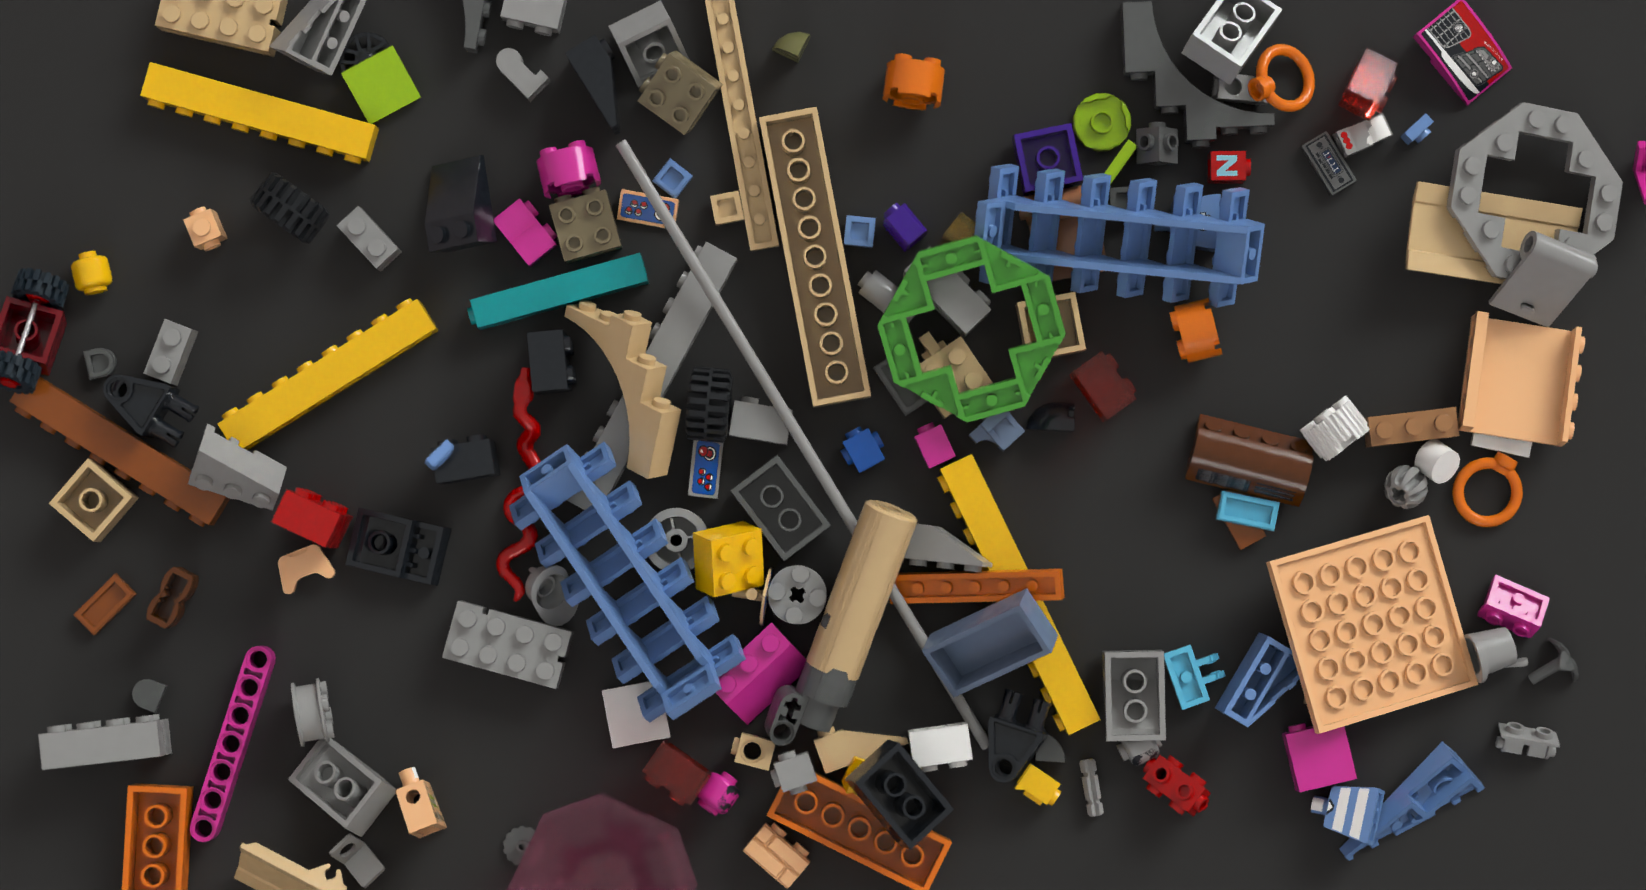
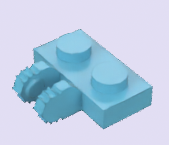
[1164,644,1226,710]

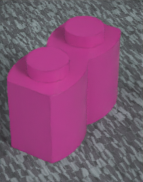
[494,198,557,267]

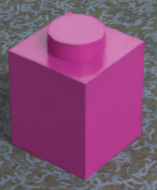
[914,422,956,469]

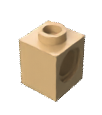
[730,732,776,771]

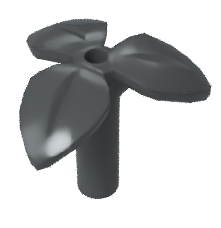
[1528,638,1579,685]

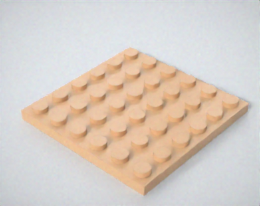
[1266,515,1478,734]

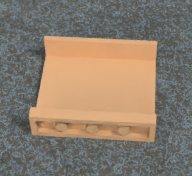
[1458,311,1585,447]

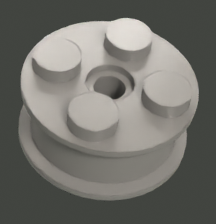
[649,508,707,570]
[291,678,335,747]

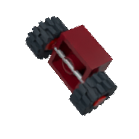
[0,268,70,394]

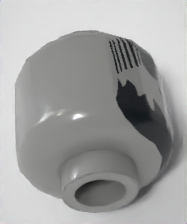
[1116,740,1162,766]

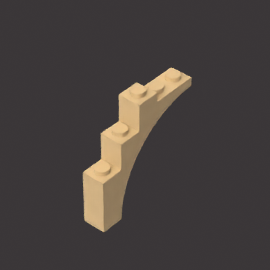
[564,300,681,479]

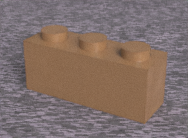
[1364,407,1460,448]

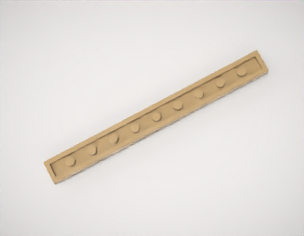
[705,0,779,251]

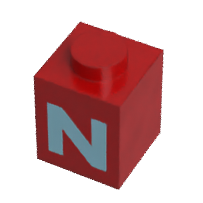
[1207,151,1251,184]

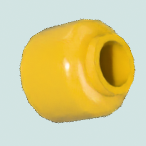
[71,251,113,295]

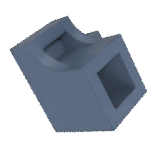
[968,411,1025,452]

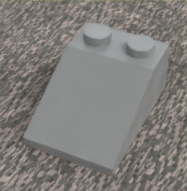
[1102,650,1166,741]
[288,738,397,837]

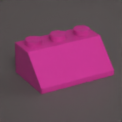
[716,622,806,725]

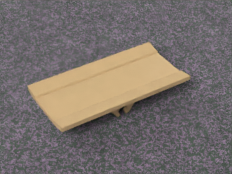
[1406,181,1583,285]
[234,842,347,890]

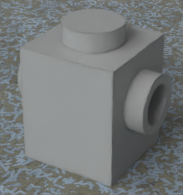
[770,750,817,795]

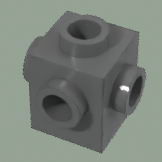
[1136,122,1179,166]

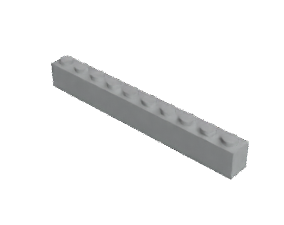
[567,242,738,510]

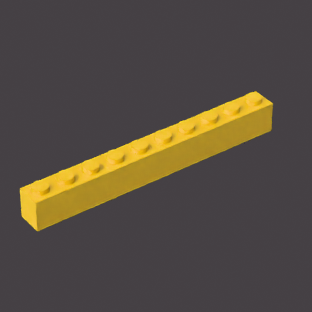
[937,454,1101,735]

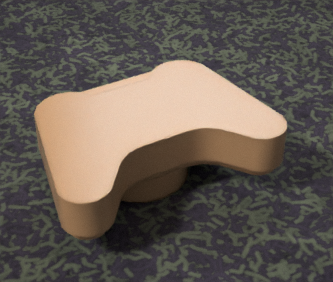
[278,544,336,594]

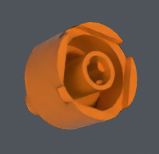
[883,53,945,110]
[1169,298,1223,363]

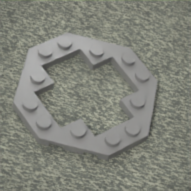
[1446,102,1623,279]

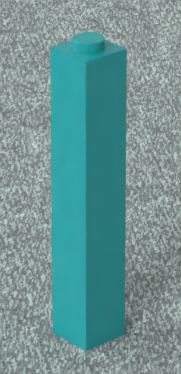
[467,253,649,330]

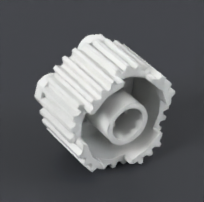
[1300,395,1370,461]

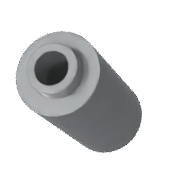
[857,270,915,324]

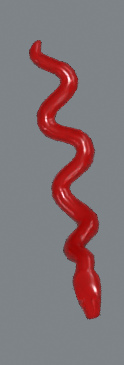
[496,367,541,602]

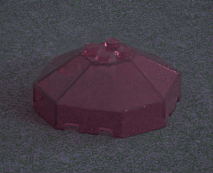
[507,792,697,890]

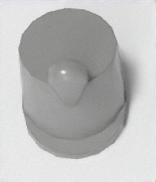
[1464,627,1528,683]

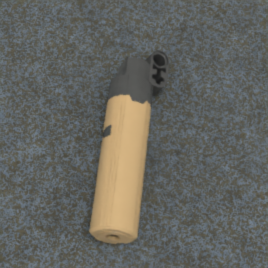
[764,500,918,746]

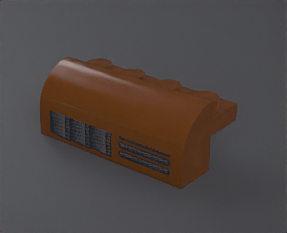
[1185,414,1314,507]

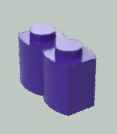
[883,203,928,252]

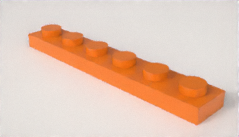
[890,569,1064,604]

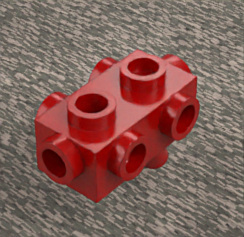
[1143,755,1211,817]

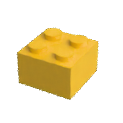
[693,521,764,597]

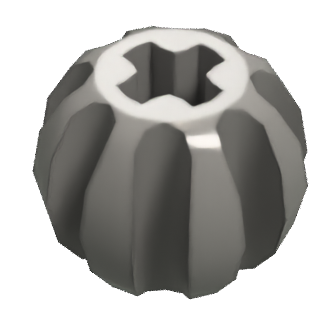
[1384,465,1428,509]

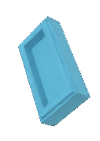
[1215,491,1280,531]

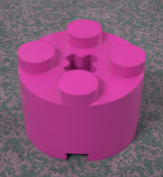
[536,140,601,199]

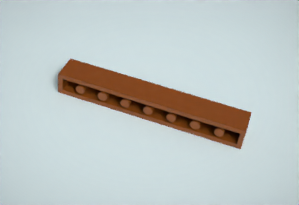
[9,377,230,527]

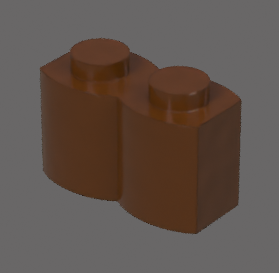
[146,567,199,629]

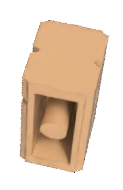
[742,822,811,889]

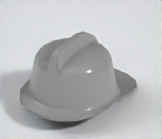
[525,565,578,626]

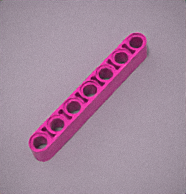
[190,646,276,842]

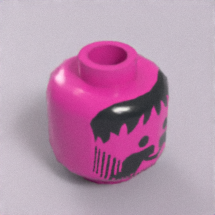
[696,771,740,816]

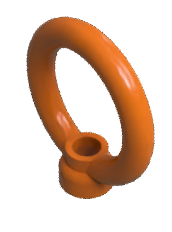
[1248,44,1315,112]
[1452,451,1523,527]

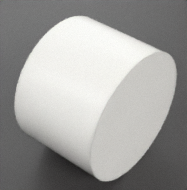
[1415,439,1460,484]

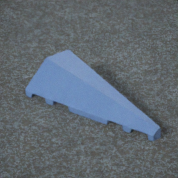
[1340,741,1485,861]

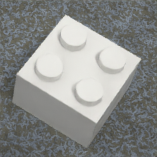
[907,722,973,772]

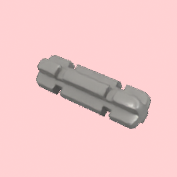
[1079,758,1104,817]

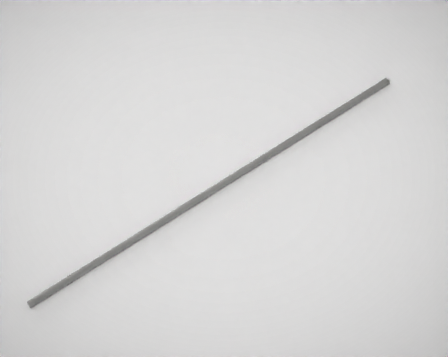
[616,139,988,750]

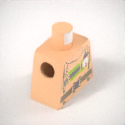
[396,767,447,838]

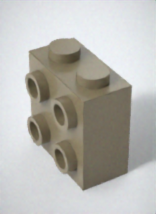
[638,50,723,135]
[549,187,623,264]

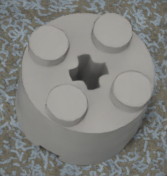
[768,565,827,624]

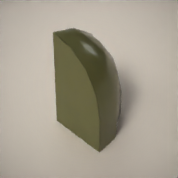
[772,31,811,63]

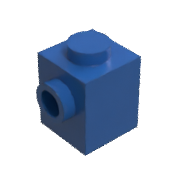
[840,426,885,474]

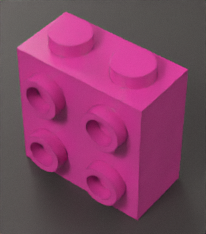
[1282,723,1357,792]

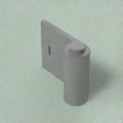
[1489,230,1598,327]

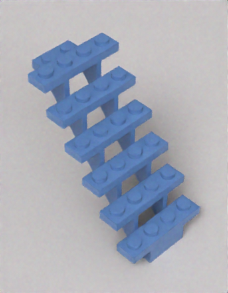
[974,164,1265,308]
[509,442,746,723]

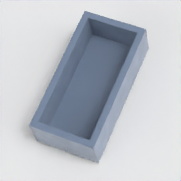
[922,588,1058,698]

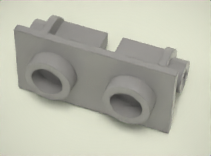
[1495,722,1560,759]

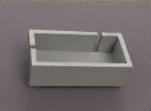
[442,600,574,689]
[38,714,172,770]

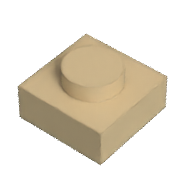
[710,190,744,226]

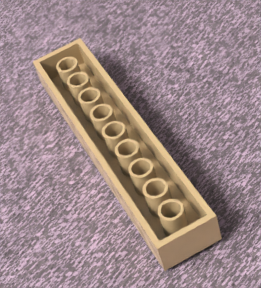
[759,107,871,408]

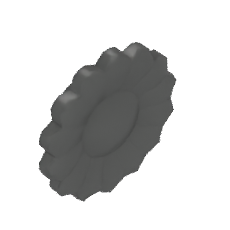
[503,825,543,867]

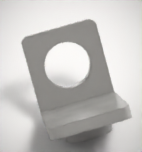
[329,833,385,888]

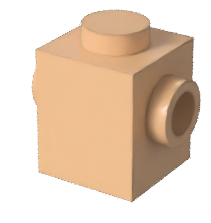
[183,207,228,251]

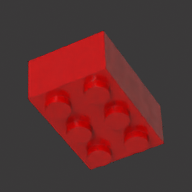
[271,487,353,548]

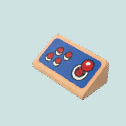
[617,189,680,229]

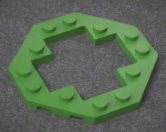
[877,235,1066,423]

